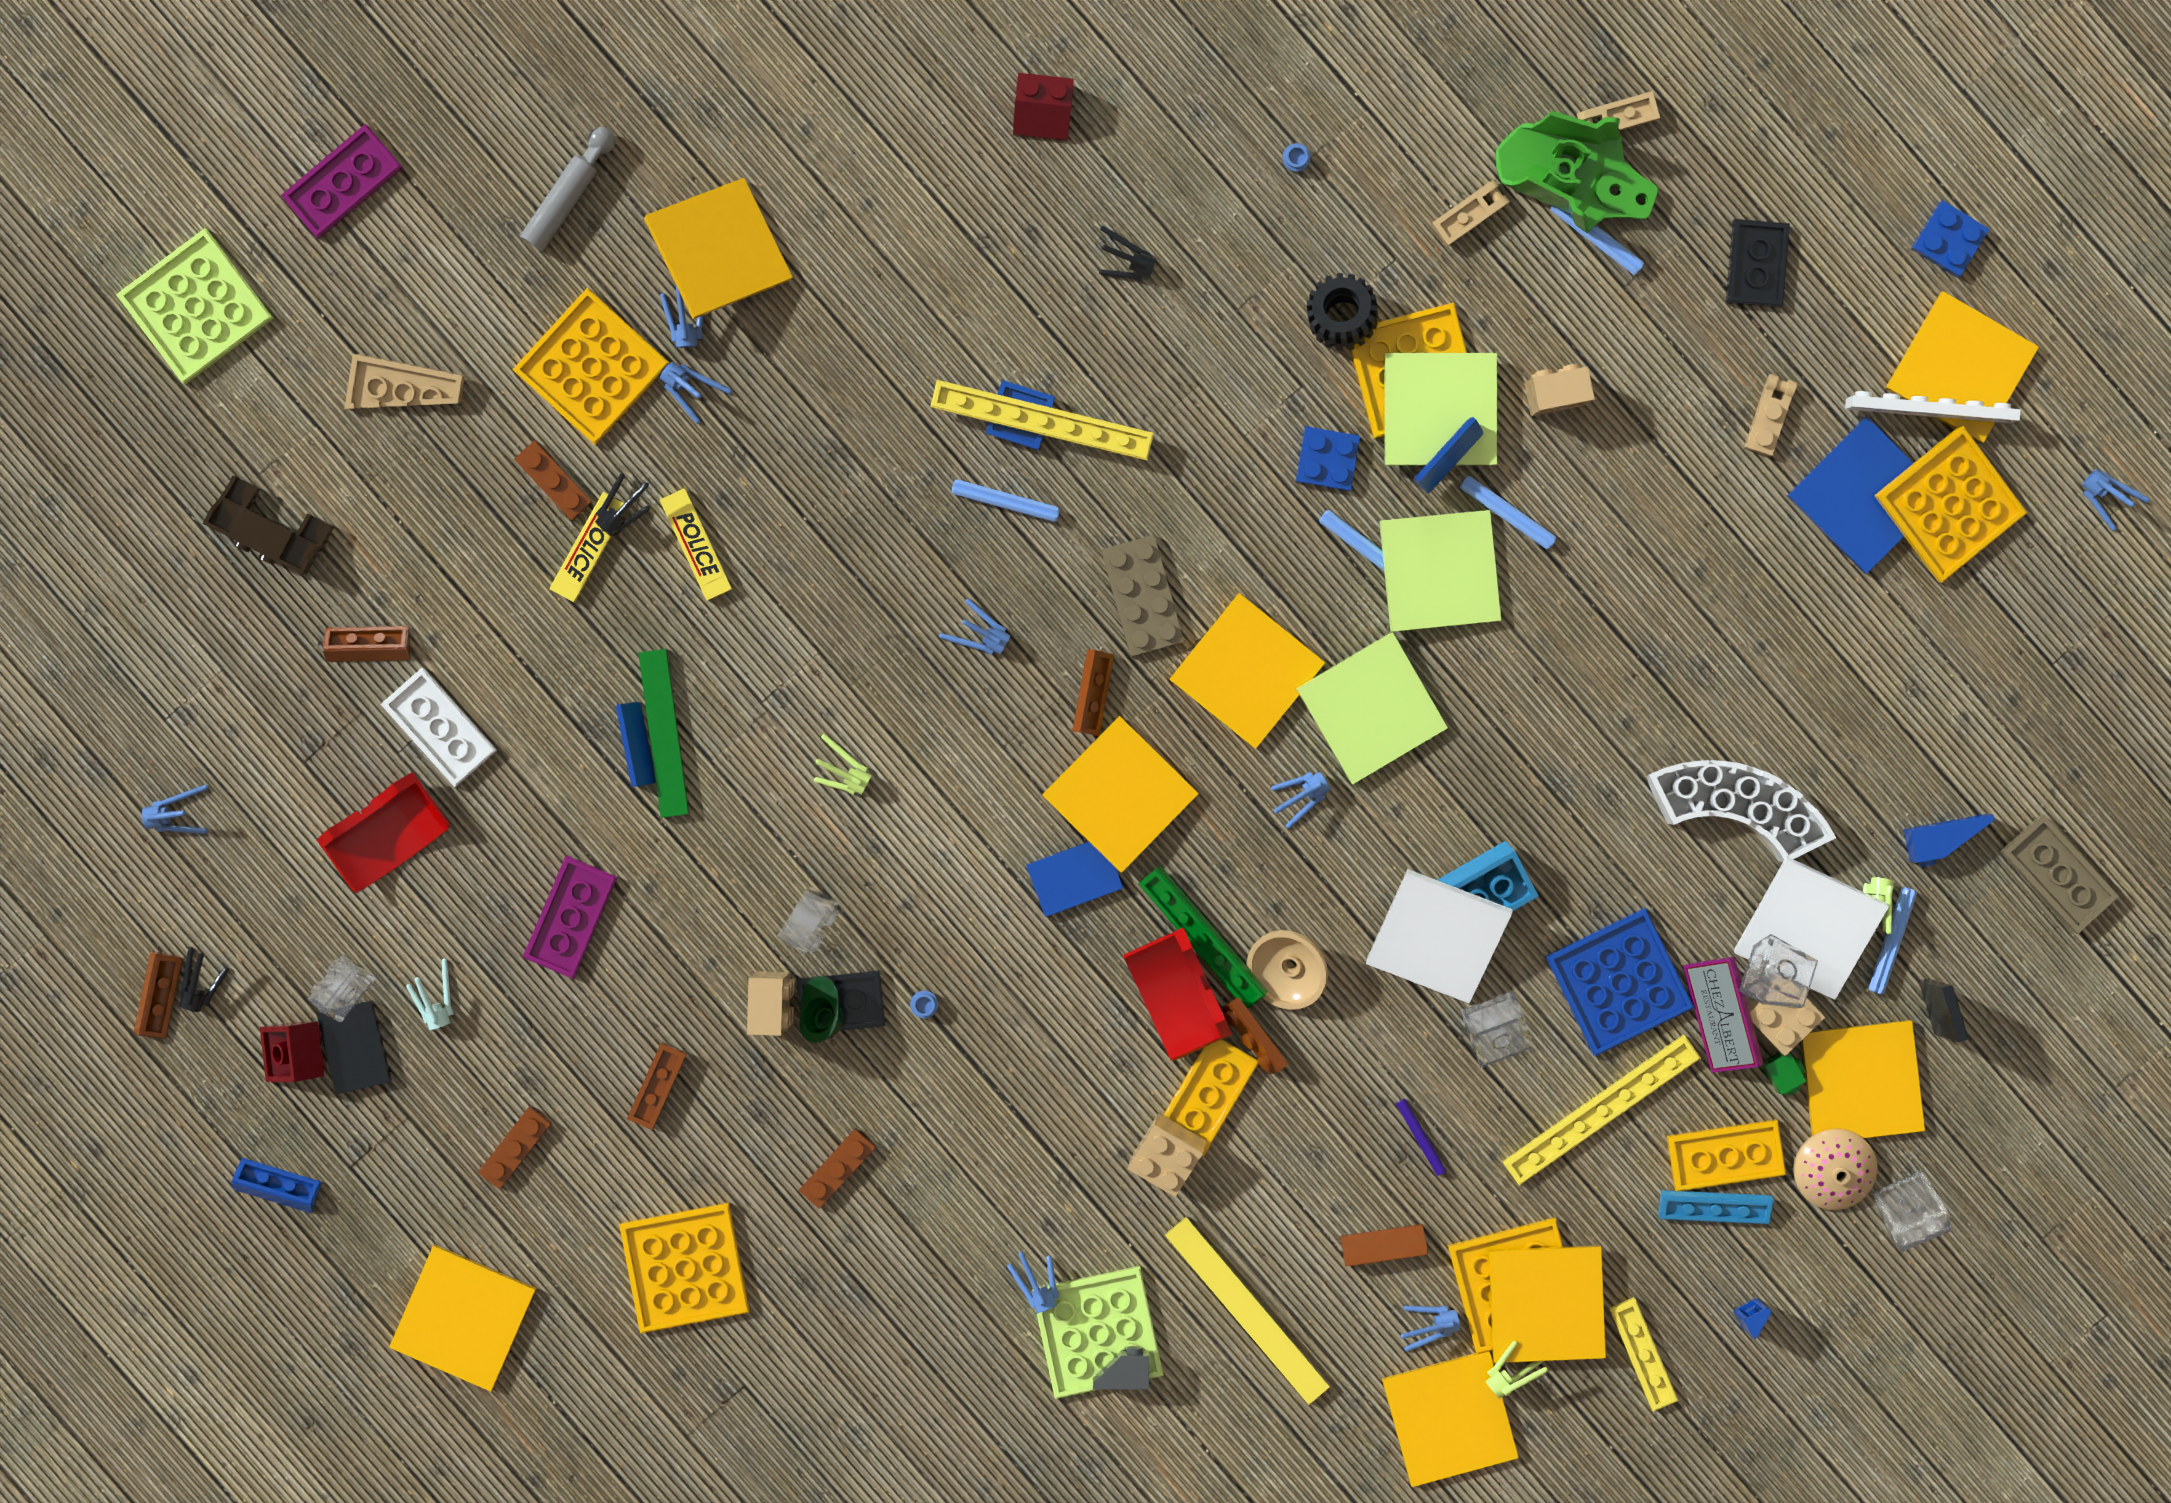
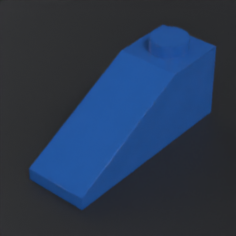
[1904,814,1994,867]

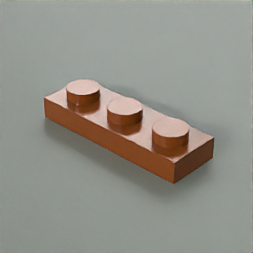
[514,440,593,521]
[1072,649,1115,736]
[1221,997,1288,1074]
[627,1042,687,1130]
[478,1106,552,1190]
[799,1128,876,1209]

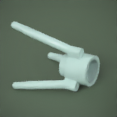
[406,958,454,1030]

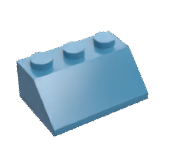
[1437,841,1539,911]

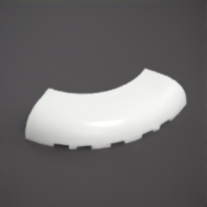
[1647,760,1836,862]

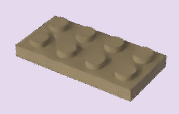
[1101,535,1184,657]
[2000,814,2119,934]

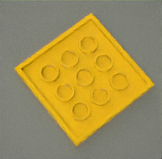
[644,178,793,319]
[512,288,670,445]
[1885,291,2039,444]
[1351,303,1467,439]
[1874,426,2027,583]
[1169,593,1325,749]
[1042,716,1199,873]
[1801,1020,1925,1138]
[619,1202,750,1333]
[1447,1217,1563,1354]
[389,1244,537,1392]
[1489,1245,1606,1363]
[1382,1351,1519,1487]

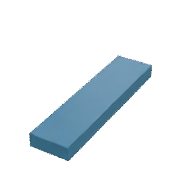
[1658,1190,1774,1224]

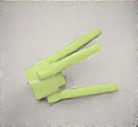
[814,734,872,795]
[1863,877,1894,934]
[1485,1341,1548,1399]

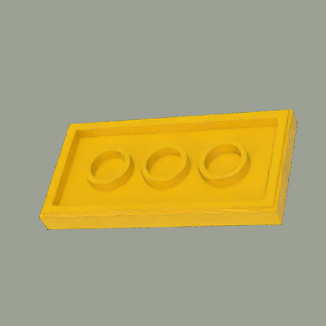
[1163,1039,1258,1157]
[1667,1119,1786,1191]

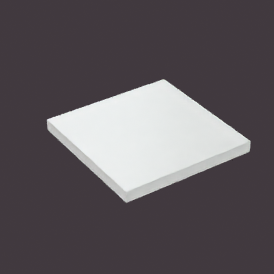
[1734,856,1889,1000]
[1366,869,1512,1003]

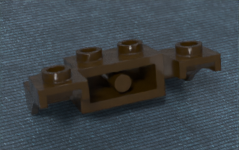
[202,475,334,576]

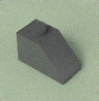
[1093,1346,1149,1390]

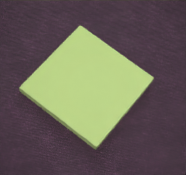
[116,228,274,385]
[1384,353,1497,466]
[1379,510,1501,632]
[1296,632,1448,785]
[1032,1266,1163,1399]

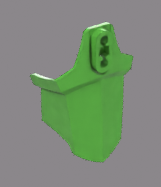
[1495,111,1658,233]

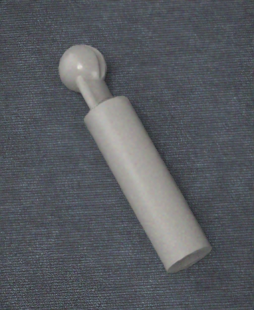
[520,127,615,252]

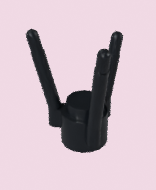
[1099,226,1156,282]
[595,473,650,537]
[179,947,229,1012]

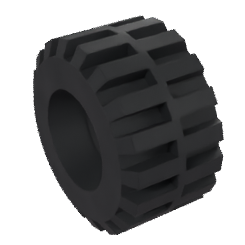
[1307,273,1378,351]

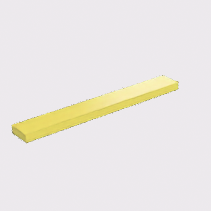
[930,380,1154,461]
[1502,1035,1701,1186]
[1165,1216,1330,1405]

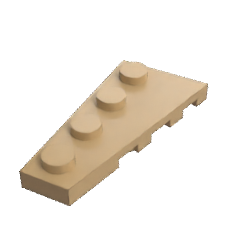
[344,354,465,409]

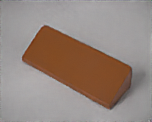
[323,626,410,662]
[134,951,183,1039]
[1340,1224,1428,1266]

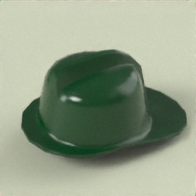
[800,976,844,1043]

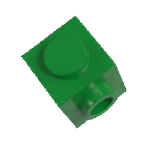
[1761,1052,1807,1096]

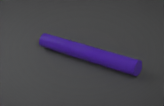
[1395,1098,1446,1176]

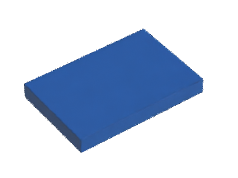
[1026,842,1123,917]

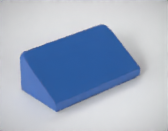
[1733,1298,1772,1340]

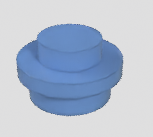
[1282,143,1310,172]
[910,990,938,1018]

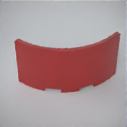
[316,772,450,893]
[1123,928,1232,1061]

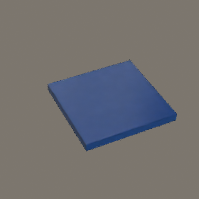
[1787,417,1913,574]
[1545,908,1694,1056]

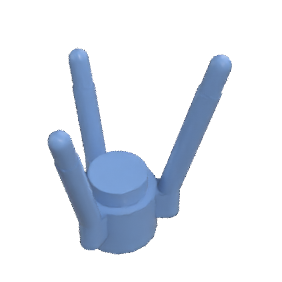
[660,286,704,348]
[660,362,732,424]
[2082,469,2150,531]
[939,599,1011,655]
[1271,772,1331,829]
[142,785,208,834]
[1007,1252,1060,1314]
[1400,1305,1460,1352]

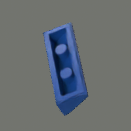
[1413,417,1483,494]
[616,702,656,787]
[231,1158,322,1213]

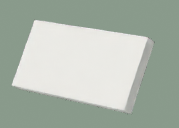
[381,667,498,787]

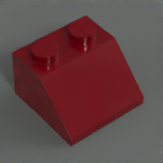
[1013,73,1074,141]
[260,1021,325,1082]

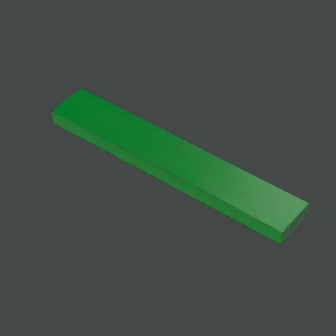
[638,649,690,818]
[1138,865,1268,1009]

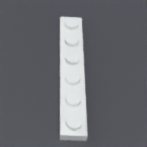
[1845,391,2021,424]

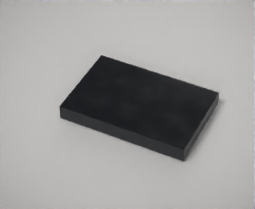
[1726,219,1790,308]
[796,970,886,1031]
[1918,978,1968,1042]
[317,1000,392,1095]

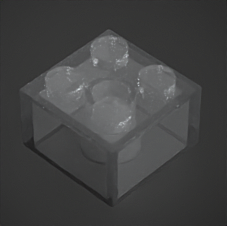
[777,886,840,955]

